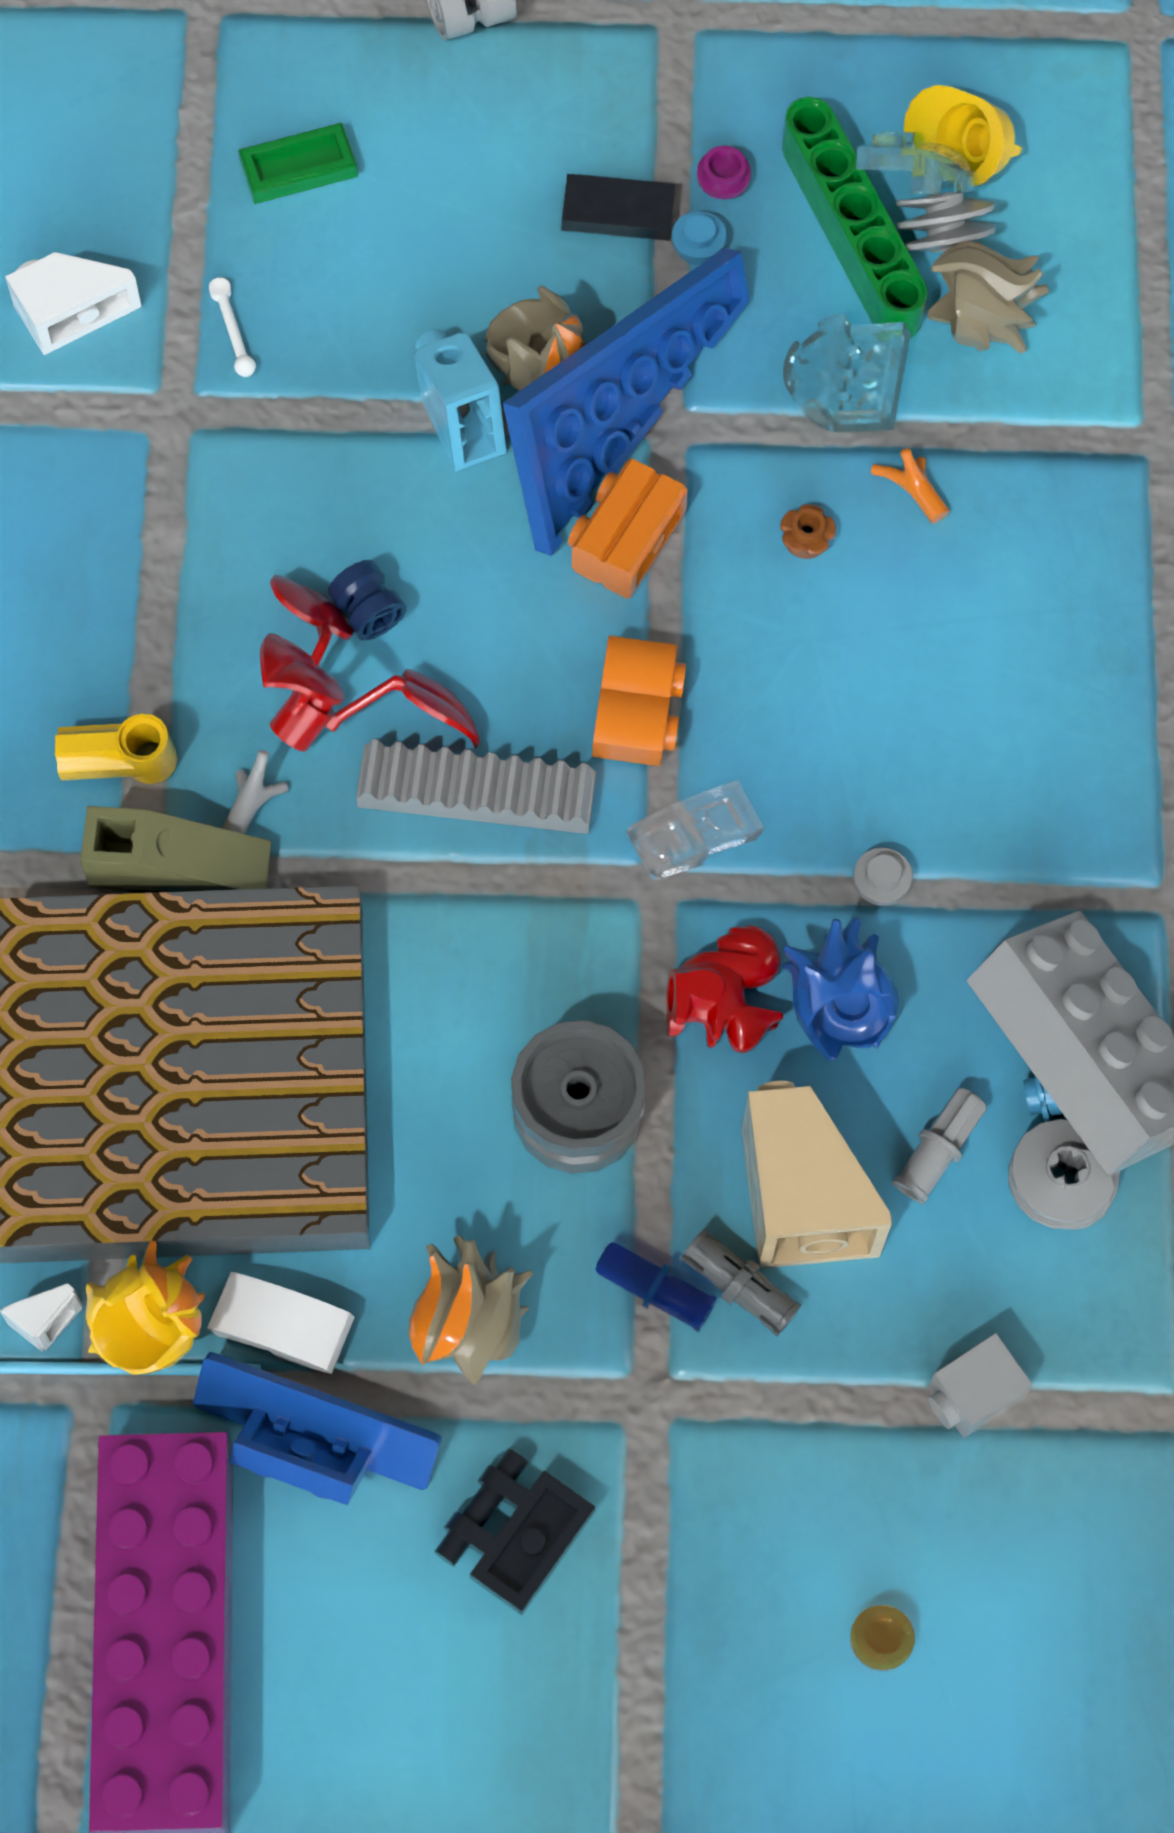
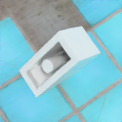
[5,252,141,355]

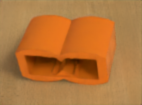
[592,635,686,766]

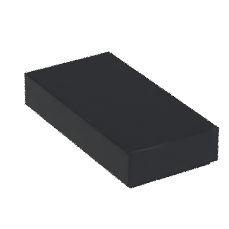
[561,174,675,241]

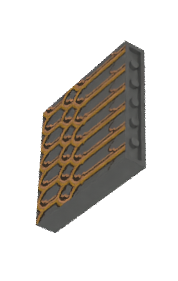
[0,885,370,1264]

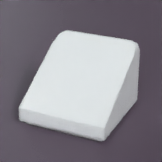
[0,1283,83,1352]

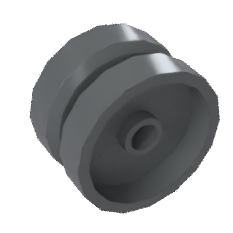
[511,1020,646,1174]

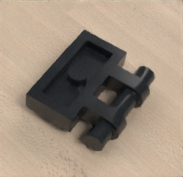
[434,1448,596,1615]

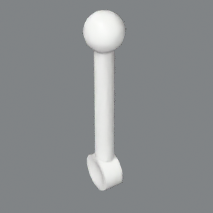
[209,277,256,377]

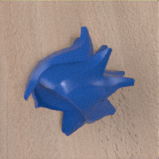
[781,918,899,1061]

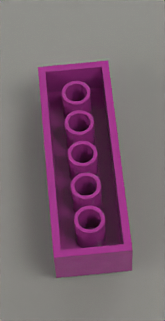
[89,1432,233,1833]

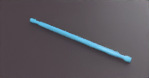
[0,1361,262,1376]

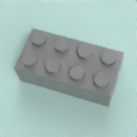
[966,910,1174,1176]

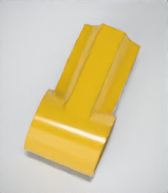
[55,713,178,784]

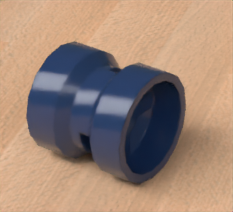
[328,560,406,640]

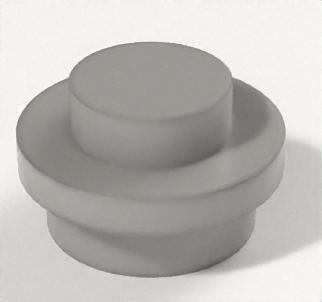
[853,848,913,906]

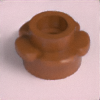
[780,504,836,559]

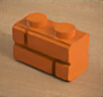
[568,458,688,599]

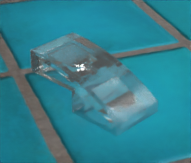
[626,780,765,881]

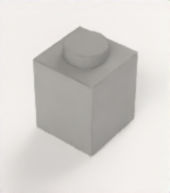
[928,1333,1033,1438]

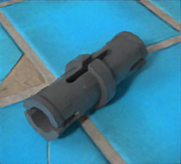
[680,1228,802,1337]

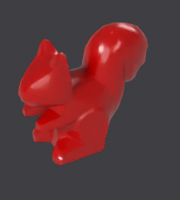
[666,925,783,1054]

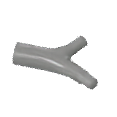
[222,750,288,834]

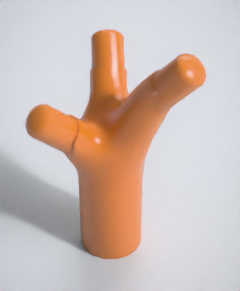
[870,448,950,524]

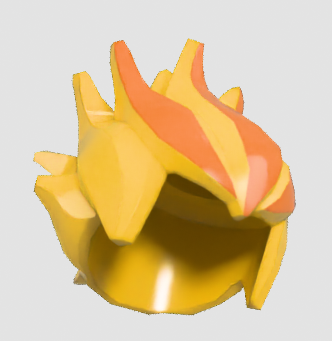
[85,1240,205,1375]

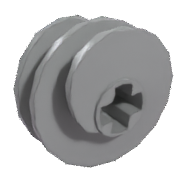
[896,192,996,252]
[1008,1119,1120,1230]

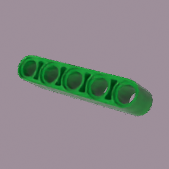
[782,97,928,342]

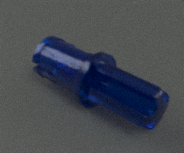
[595,1242,718,1332]

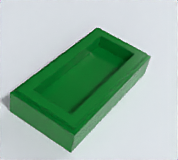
[238,122,358,204]

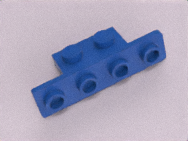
[193,1352,442,1506]

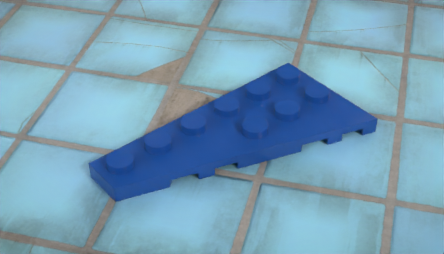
[503,248,749,556]

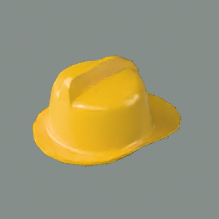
[903,85,1023,187]

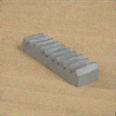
[356,739,596,834]

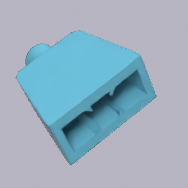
[414,330,507,472]

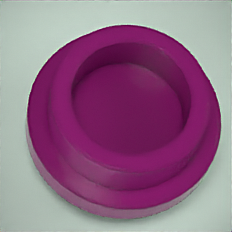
[697,145,751,199]

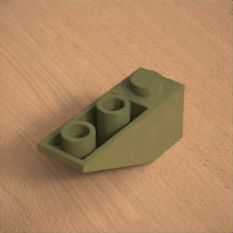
[80,806,272,892]

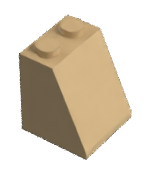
[741,1081,892,1268]

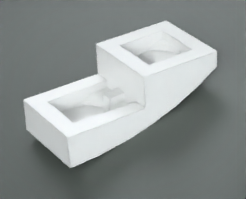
[207,1271,355,1374]

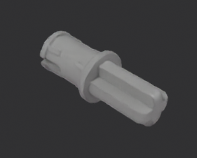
[892,1088,986,1204]

